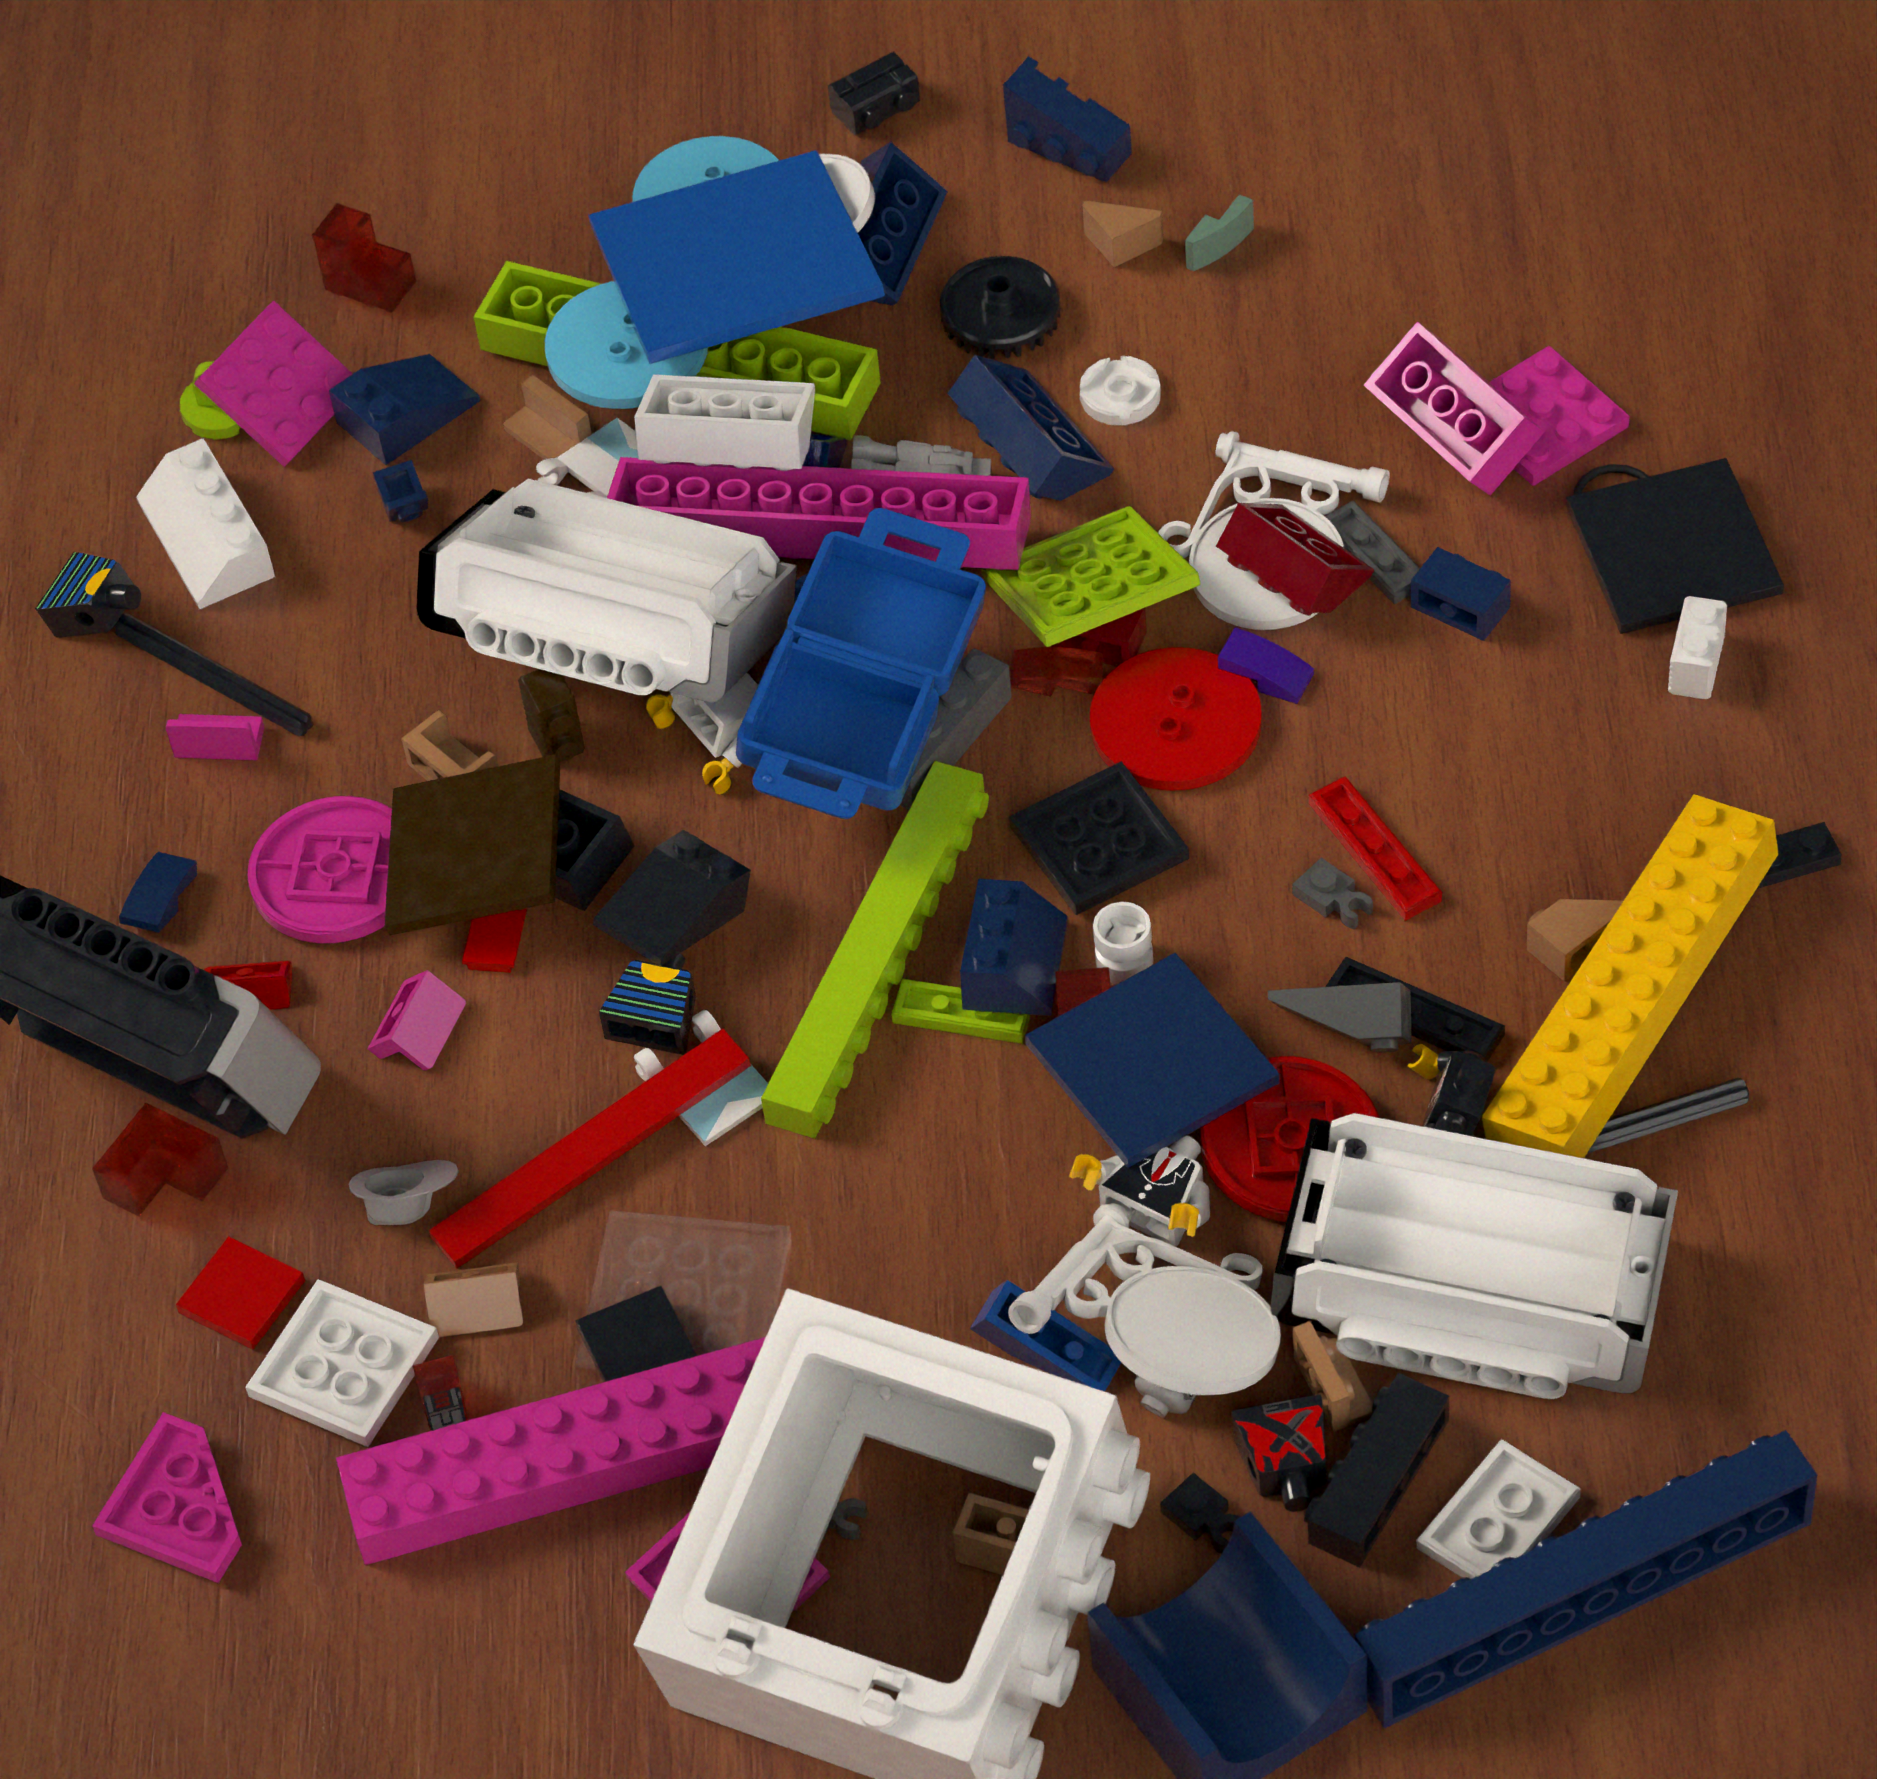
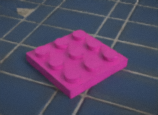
[194,300,352,467]
[1490,346,1630,486]

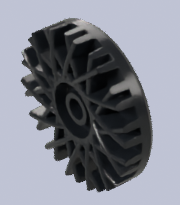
[940,256,1061,360]

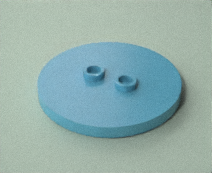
[632,136,779,202]
[545,281,708,409]

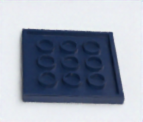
[1025,953,1280,1168]

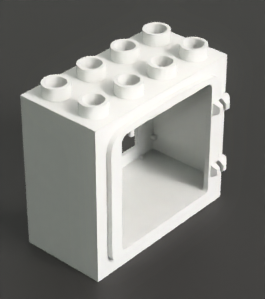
[634,1288,1150,1779]

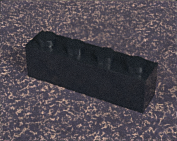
[1304,1373,1449,1568]

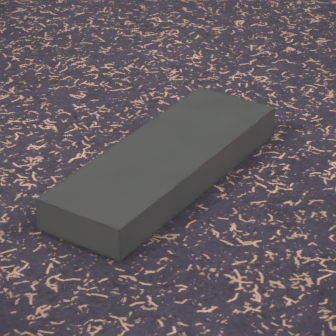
[1325,500,1420,604]

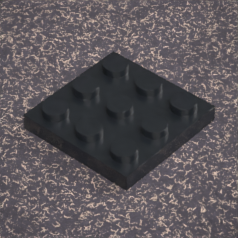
[1009,761,1189,915]

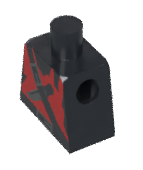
[1232,1394,1326,1512]

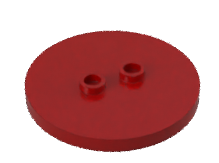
[1090,647,1262,791]
[1199,1056,1380,1222]

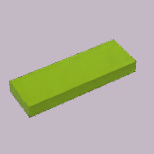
[891,979,1031,1044]

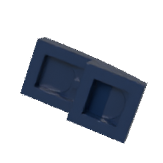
[119,852,197,933]

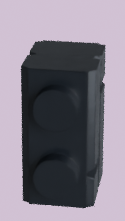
[828,51,920,136]

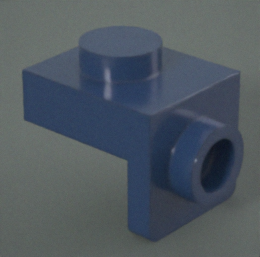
[373,460,428,522]

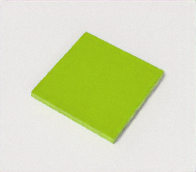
[981,506,1201,647]

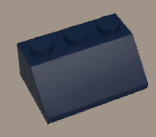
[960,879,1068,1016]

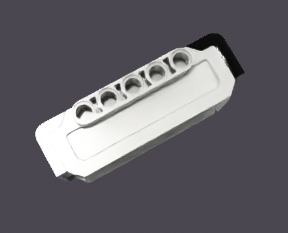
[416,478,797,702]
[1271,1113,1678,1399]

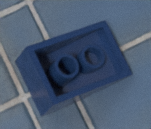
[329,354,481,465]

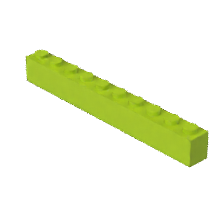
[761,761,989,1139]

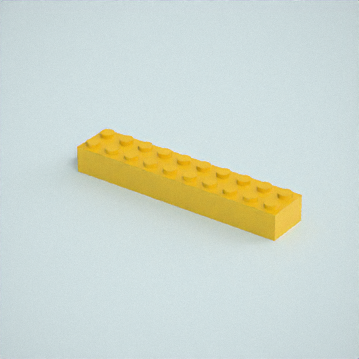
[1482,794,1778,1159]

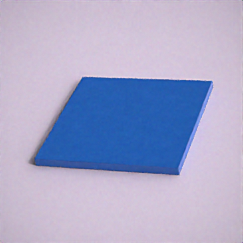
[588,150,885,364]

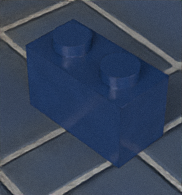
[1411,547,1511,641]

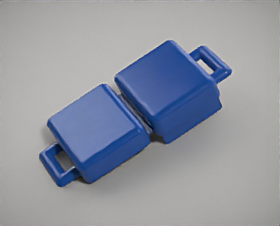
[736,508,986,819]

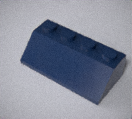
[858,142,948,306]
[948,355,1114,501]

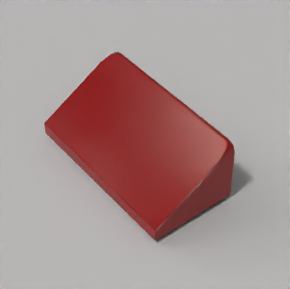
[204,960,292,1010]

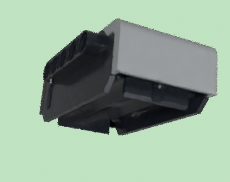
[0,875,321,1139]

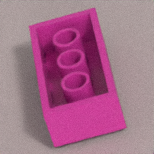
[1364,322,1545,496]

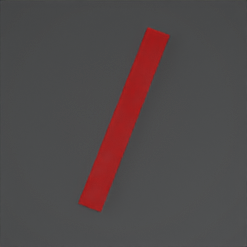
[429,1028,751,1269]

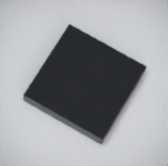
[575,1286,697,1382]

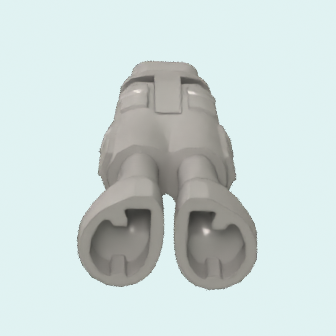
[851,435,991,476]

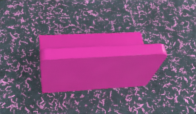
[166,714,265,760]
[367,970,466,1071]

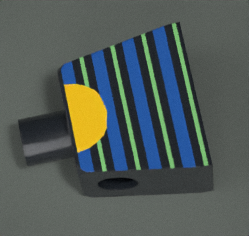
[35,552,141,638]
[599,953,696,1055]

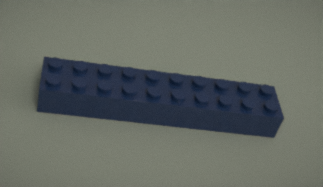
[1355,1430,1817,1728]

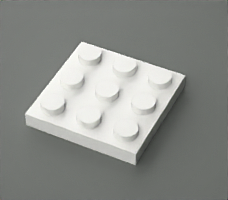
[246,1279,439,1447]

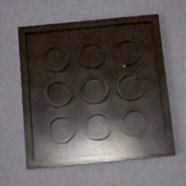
[384,755,560,935]

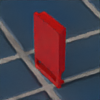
[462,908,528,973]

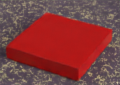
[176,1236,306,1350]

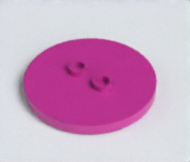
[248,796,392,943]

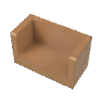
[401,710,498,781]

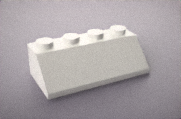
[634,374,815,471]
[136,438,275,609]

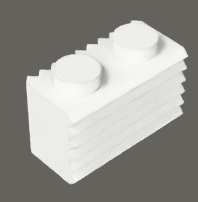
[1668,596,1727,699]

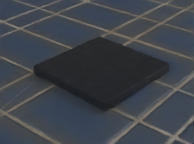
[1566,458,1784,634]

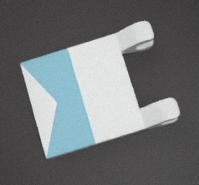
[536,418,638,498]
[634,1010,768,1146]

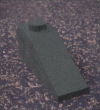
[1268,982,1412,1053]

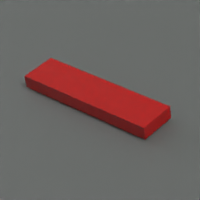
[1309,776,1442,921]

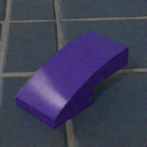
[1218,627,1314,704]

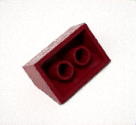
[1216,503,1374,616]

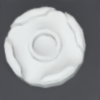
[1080,356,1161,425]

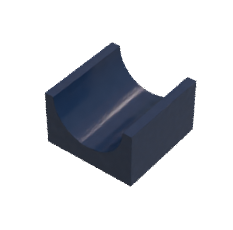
[1087,1511,1367,1779]

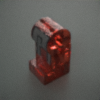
[413,1355,469,1431]

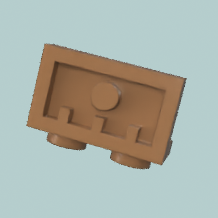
[1293,1321,1373,1432]

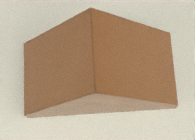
[1082,200,1164,267]

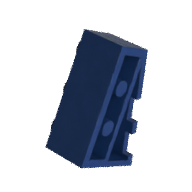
[1003,56,1132,183]

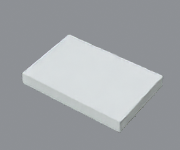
[1417,1439,1581,1579]

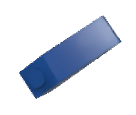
[970,1280,1122,1392]

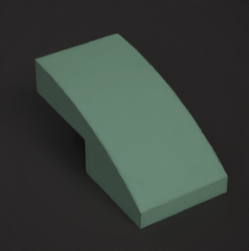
[1185,195,1254,271]

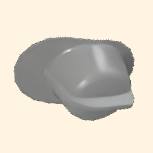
[349,1160,459,1225]

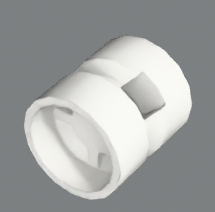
[1093,902,1153,984]

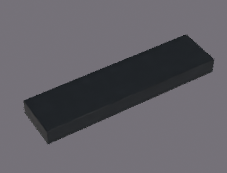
[1325,957,1505,1062]

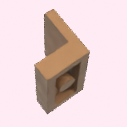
[503,375,592,459]
[424,1262,523,1337]

